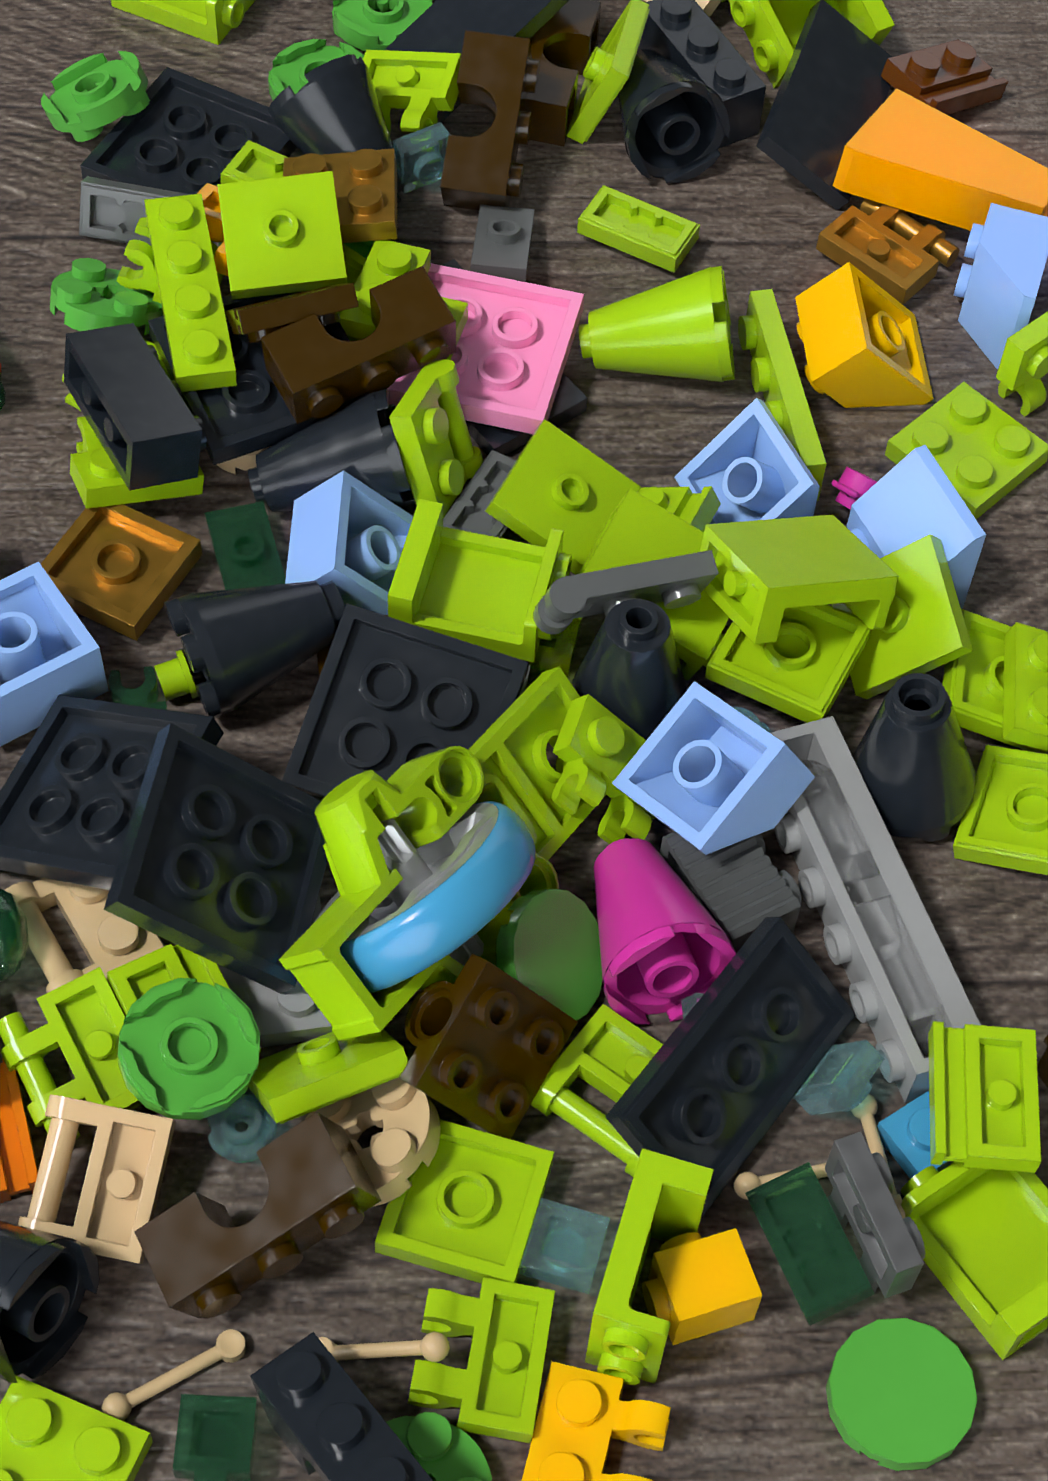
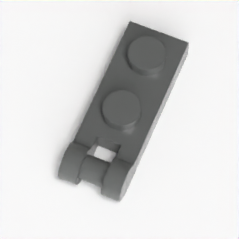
[533,550,719,634]

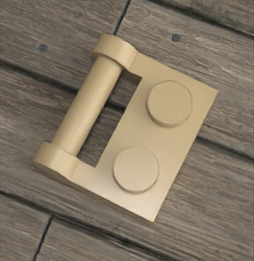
[0,878,164,993]
[18,1095,176,1264]

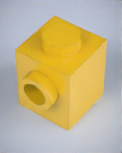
[642,1228,763,1345]

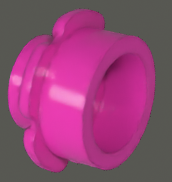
[831,466,877,509]

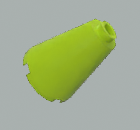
[579,266,735,382]

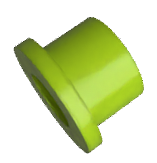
[154,650,199,701]

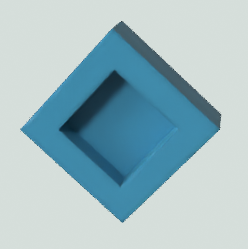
[877,1091,954,1179]

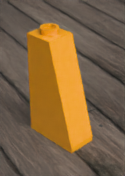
[833,88,1048,231]

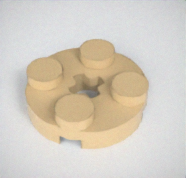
[306,1077,441,1207]

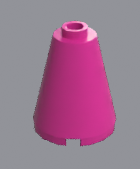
[594,838,736,1024]

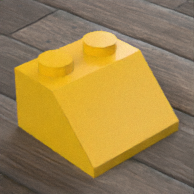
[795,262,934,408]

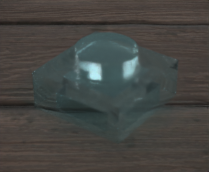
[393,122,451,194]
[793,1040,885,1115]
[520,1198,610,1294]

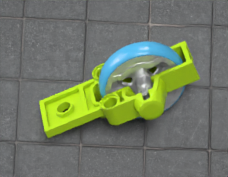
[279,666,606,1040]

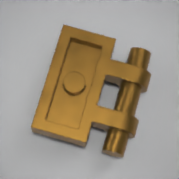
[816,199,960,305]

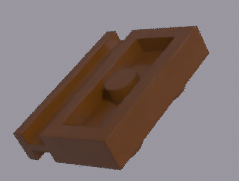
[881,39,1009,115]

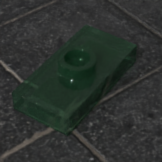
[205,501,286,590]
[745,1162,875,1326]

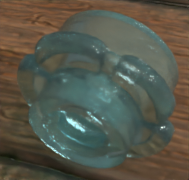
[208,1095,277,1163]

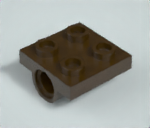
[399,954,578,1139]

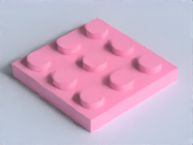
[387,263,584,434]

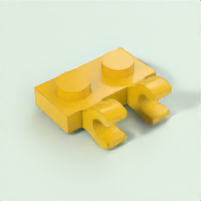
[522,1361,671,1481]

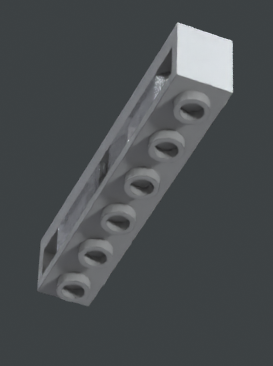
[770,716,981,1103]

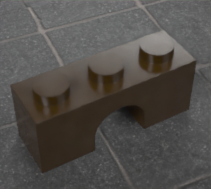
[524,0,601,147]
[440,30,540,210]
[261,266,456,424]
[134,1112,382,1319]

